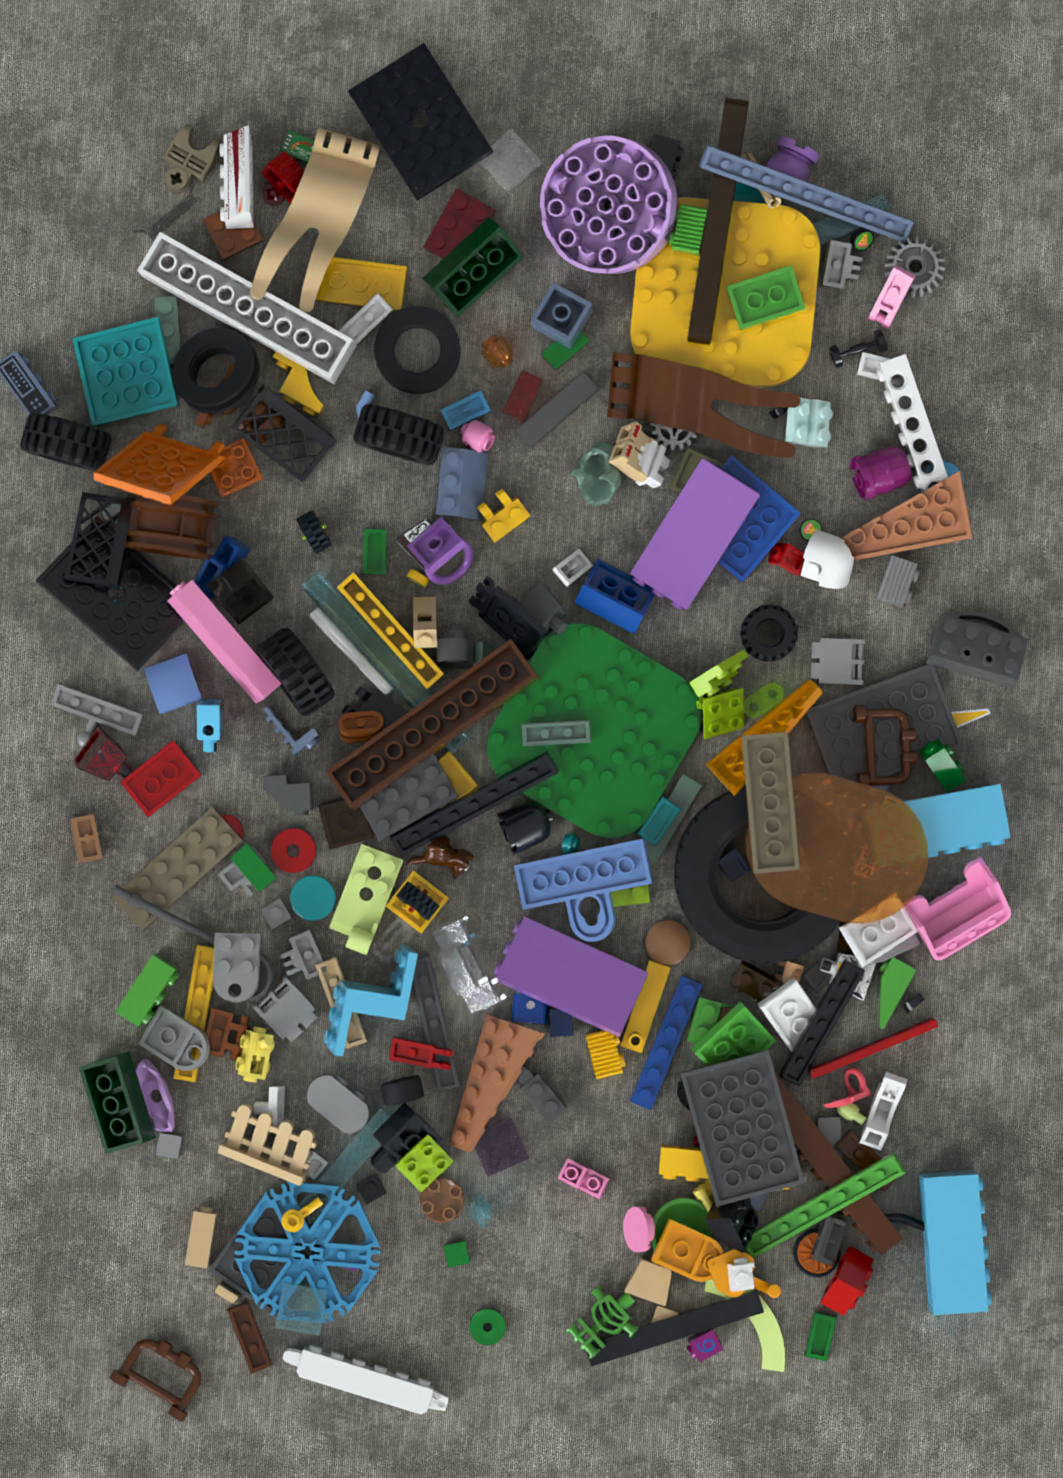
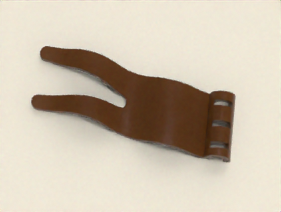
[607,352,800,458]

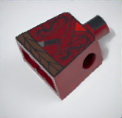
[73,726,132,781]

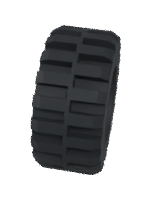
[353,404,444,465]
[20,412,112,471]
[257,628,335,716]

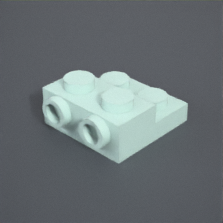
[785,398,833,447]

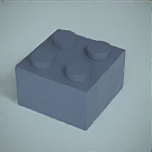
[530,282,593,349]

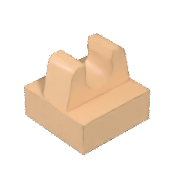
[775,961,804,984]

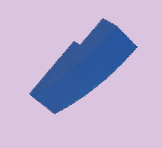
[194,536,250,601]

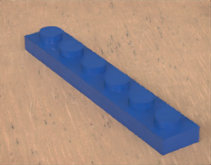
[630,975,703,1110]

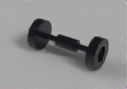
[829,329,888,368]

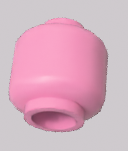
[460,420,495,453]

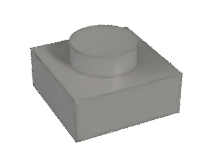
[261,898,292,929]

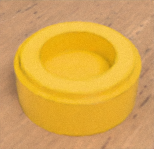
[406,569,429,588]

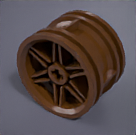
[125,493,219,560]

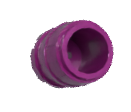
[849,446,911,501]

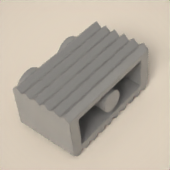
[876,555,920,608]

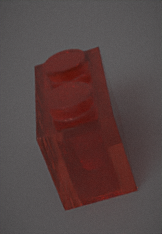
[503,370,543,423]

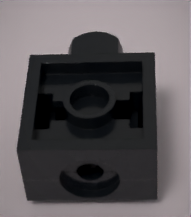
[370,1103,442,1174]

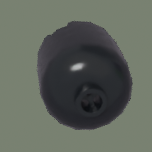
[496,801,554,855]

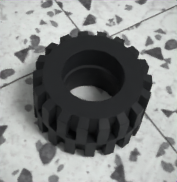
[740,604,798,662]

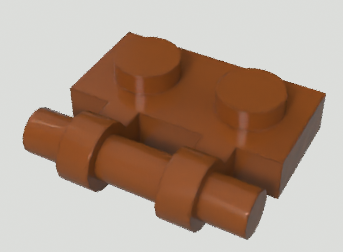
[205,1008,250,1061]

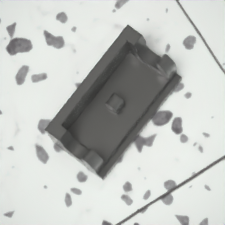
[809,1216,848,1267]

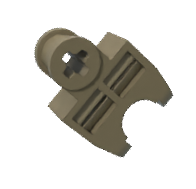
[163,124,220,194]

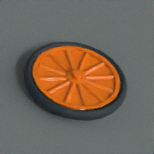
[793,1229,841,1277]

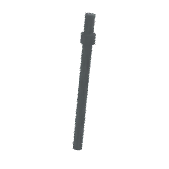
[112,885,215,945]

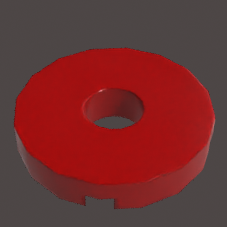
[271,828,316,873]

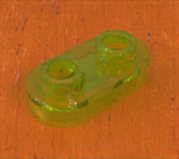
[743,683,784,718]

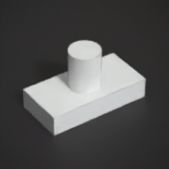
[254,1085,285,1133]

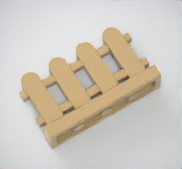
[217,1104,317,1186]

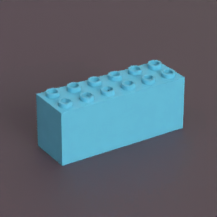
[860,784,1011,866]
[919,1170,992,1316]

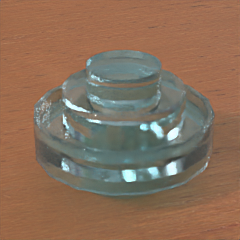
[467,1194,492,1229]

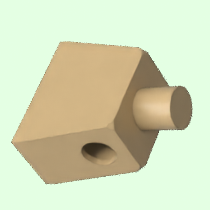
[624,1250,672,1306]

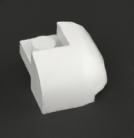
[801,530,854,589]

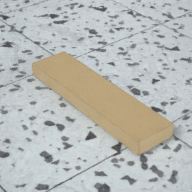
[315,956,368,1049]

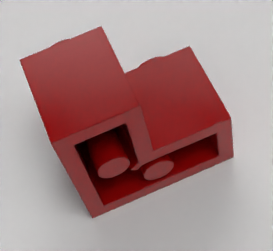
[820,1246,874,1316]

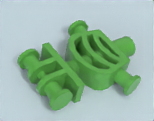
[566,1286,639,1359]

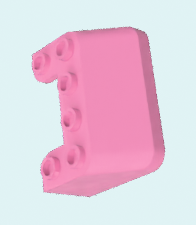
[903,857,1011,960]

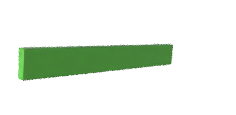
[747,1152,906,1258]

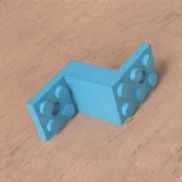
[324,944,418,1056]

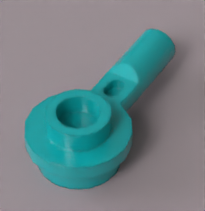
[562,833,580,855]

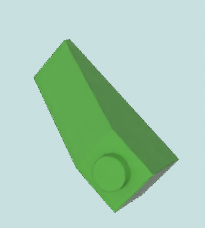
[878,957,916,1029]

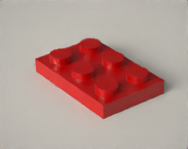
[120,740,202,818]

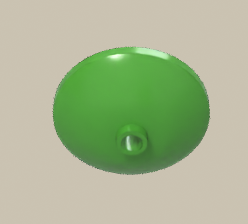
[651,1198,716,1250]

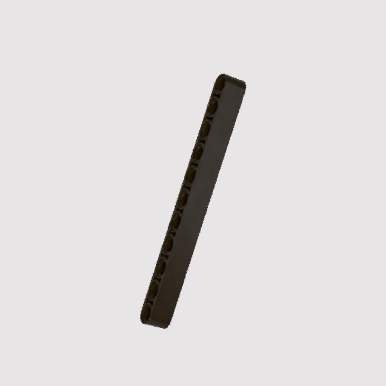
[687,97,749,345]

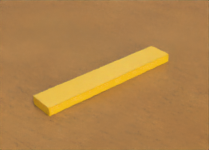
[173,944,214,1082]

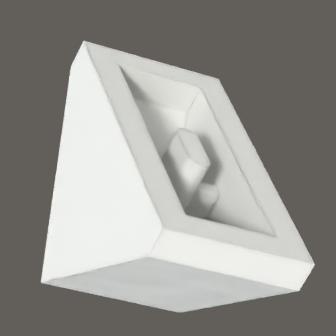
[552,549,593,588]

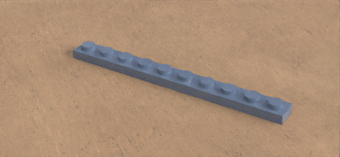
[699,144,914,243]

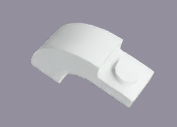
[859,1072,908,1150]

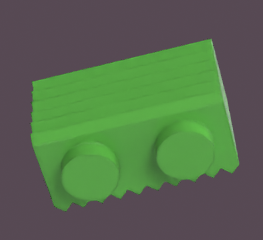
[669,204,708,256]

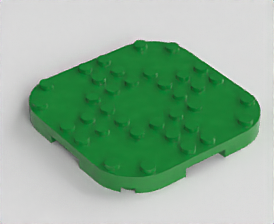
[487,623,702,838]

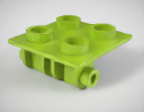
[696,688,744,739]
[395,1134,454,1192]

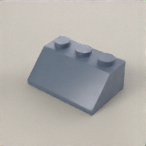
[436,447,488,521]

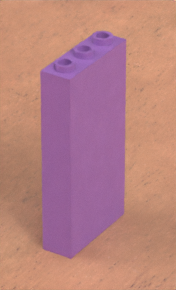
[630,458,761,611]
[494,916,649,1038]

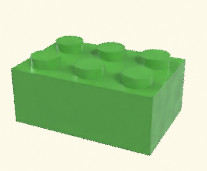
[115,953,180,1027]

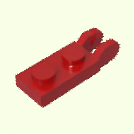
[389,1037,454,1070]

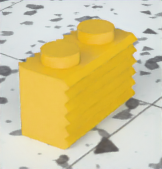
[585,1030,626,1079]

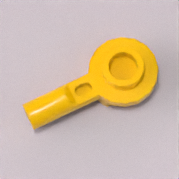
[282,1197,323,1232]

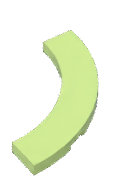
[704,1268,785,1372]

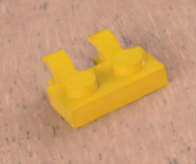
[477,488,530,543]

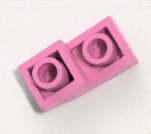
[557,1158,610,1199]

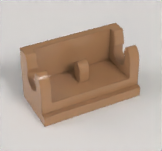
[69,814,102,863]

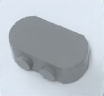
[307,1074,370,1134]

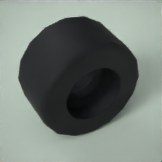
[381,1075,424,1106]

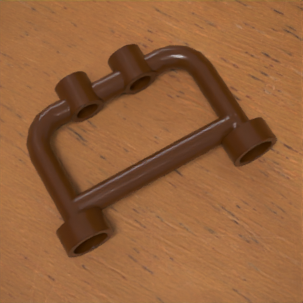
[854,705,917,791]
[109,1339,201,1422]

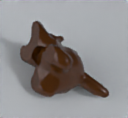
[407,835,474,879]

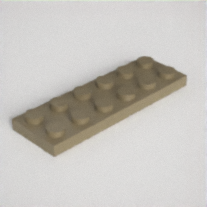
[741,732,800,874]
[112,807,243,931]

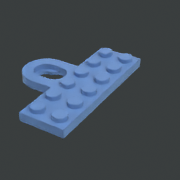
[514,838,654,942]

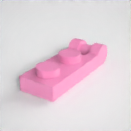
[868,265,915,329]

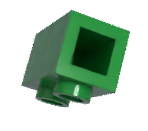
[920,738,966,793]

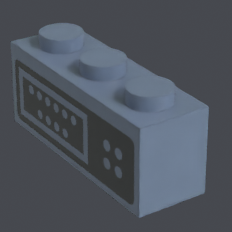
[0,350,58,415]

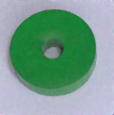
[469,1308,506,1345]

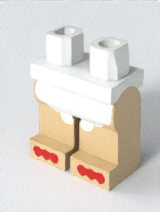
[608,421,671,488]

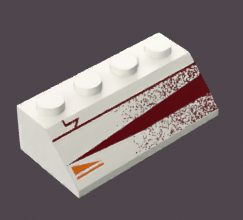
[220,126,254,229]

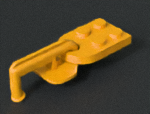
[650,1219,781,1298]

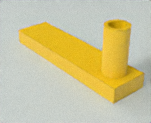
[620,960,671,1053]

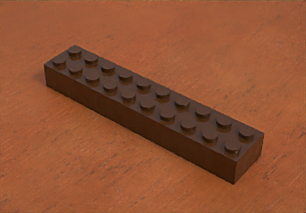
[325,639,539,810]

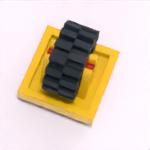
[385,870,449,934]

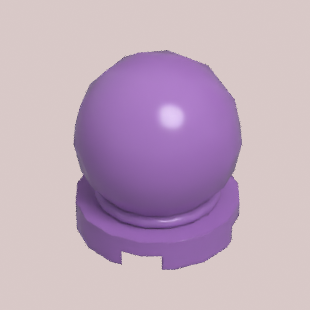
[766,136,819,181]

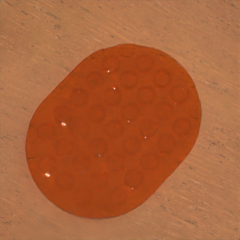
[746,773,928,923]

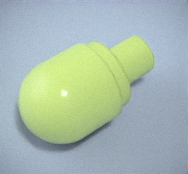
[837,1103,867,1125]

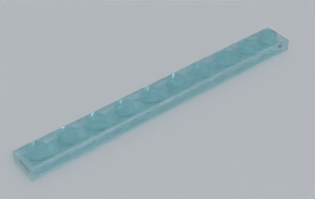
[301,571,470,754]

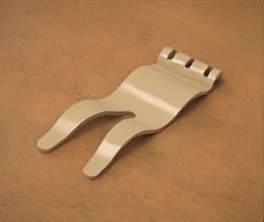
[250,128,380,313]

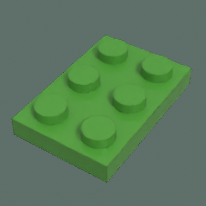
[727,265,806,331]

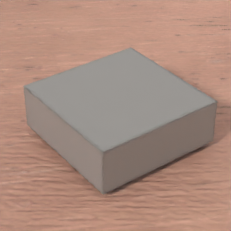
[156,1132,183,1159]

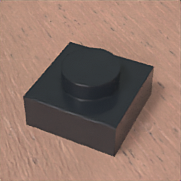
[356,1173,387,1204]

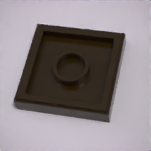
[318,799,374,850]

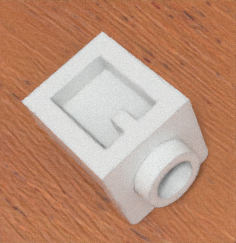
[727,1258,755,1292]

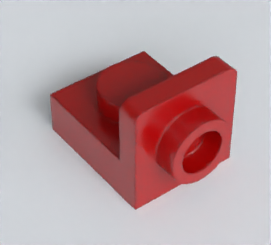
[768,543,805,576]

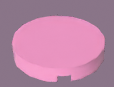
[623,1206,655,1252]

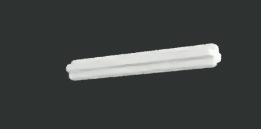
[309,608,394,695]

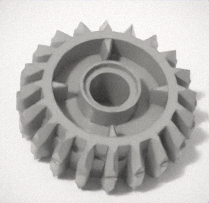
[884,236,945,298]

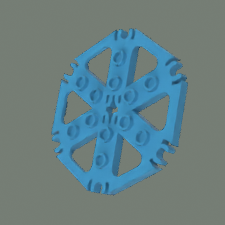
[234,1181,381,1323]

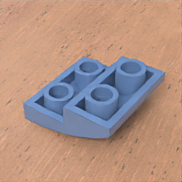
[144,654,202,714]

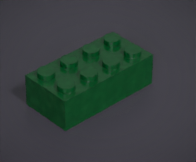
[422,217,524,317]
[78,1051,156,1154]

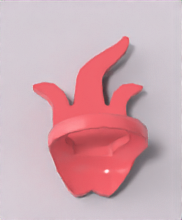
[824,1068,871,1108]

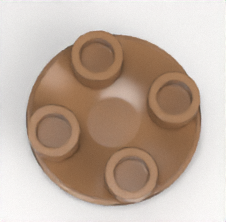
[645,920,691,965]
[419,1178,465,1223]

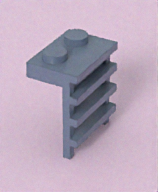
[263,706,321,755]

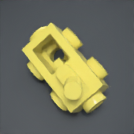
[235,1026,274,1083]

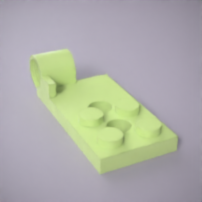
[329,844,404,955]

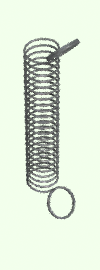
[133,181,198,240]

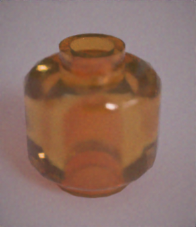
[481,334,514,369]

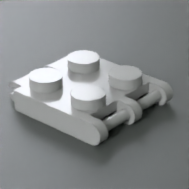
[810,638,865,685]
[252,976,318,1042]

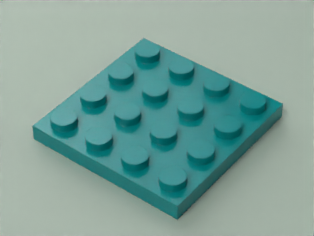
[72,317,180,427]

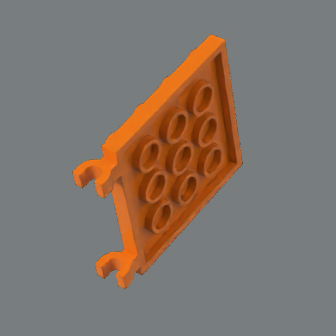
[93,423,225,505]

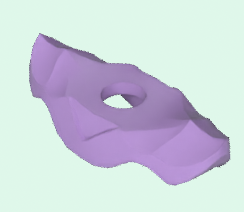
[135,1058,175,1132]

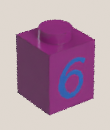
[687,1329,724,1363]

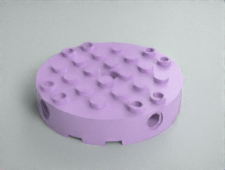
[540,135,678,274]

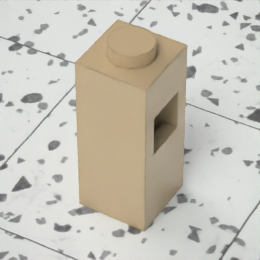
[413,596,437,648]
[185,1206,218,1269]

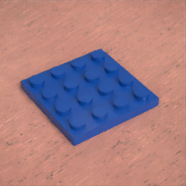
[719,455,801,583]

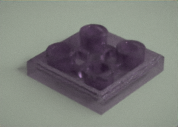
[475,1117,529,1177]

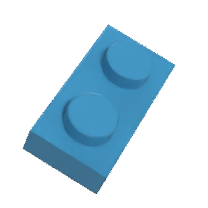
[441,391,491,431]

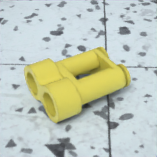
[693,1179,714,1212]

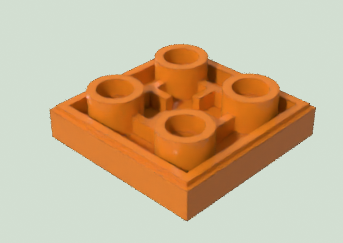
[210,438,263,498]

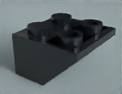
[705,1198,758,1252]

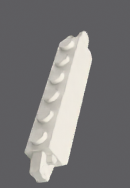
[282,1345,449,1415]

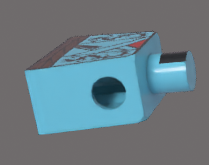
[197,699,223,752]

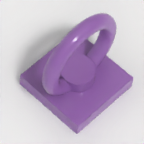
[407,517,474,585]

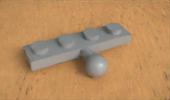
[50,684,144,748]

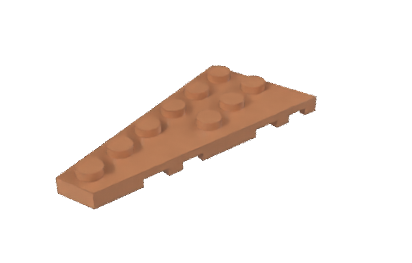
[841,470,974,560]
[449,1014,545,1152]

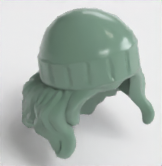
[570,442,621,507]

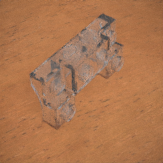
[432,916,506,1014]

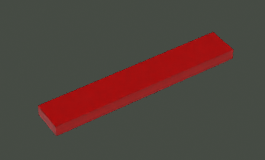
[809,1018,939,1079]

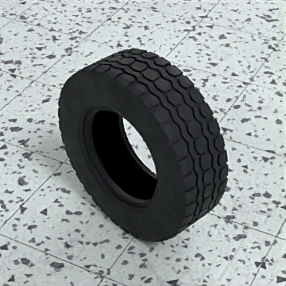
[674,786,854,963]

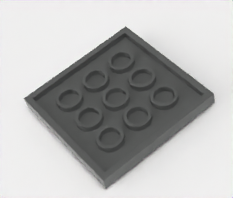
[335,754,458,841]
[208,1195,321,1322]

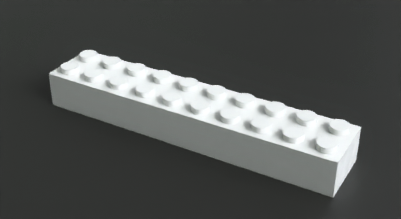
[137,232,357,384]

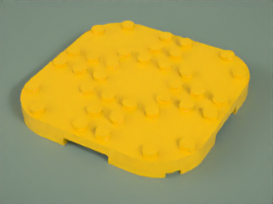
[630,197,820,387]

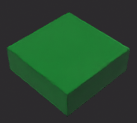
[443,1240,470,1268]

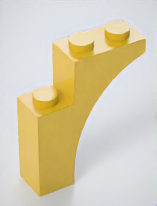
[273,352,324,416]

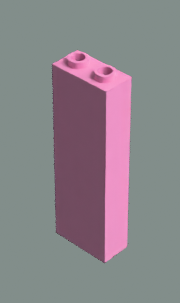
[167,580,281,704]

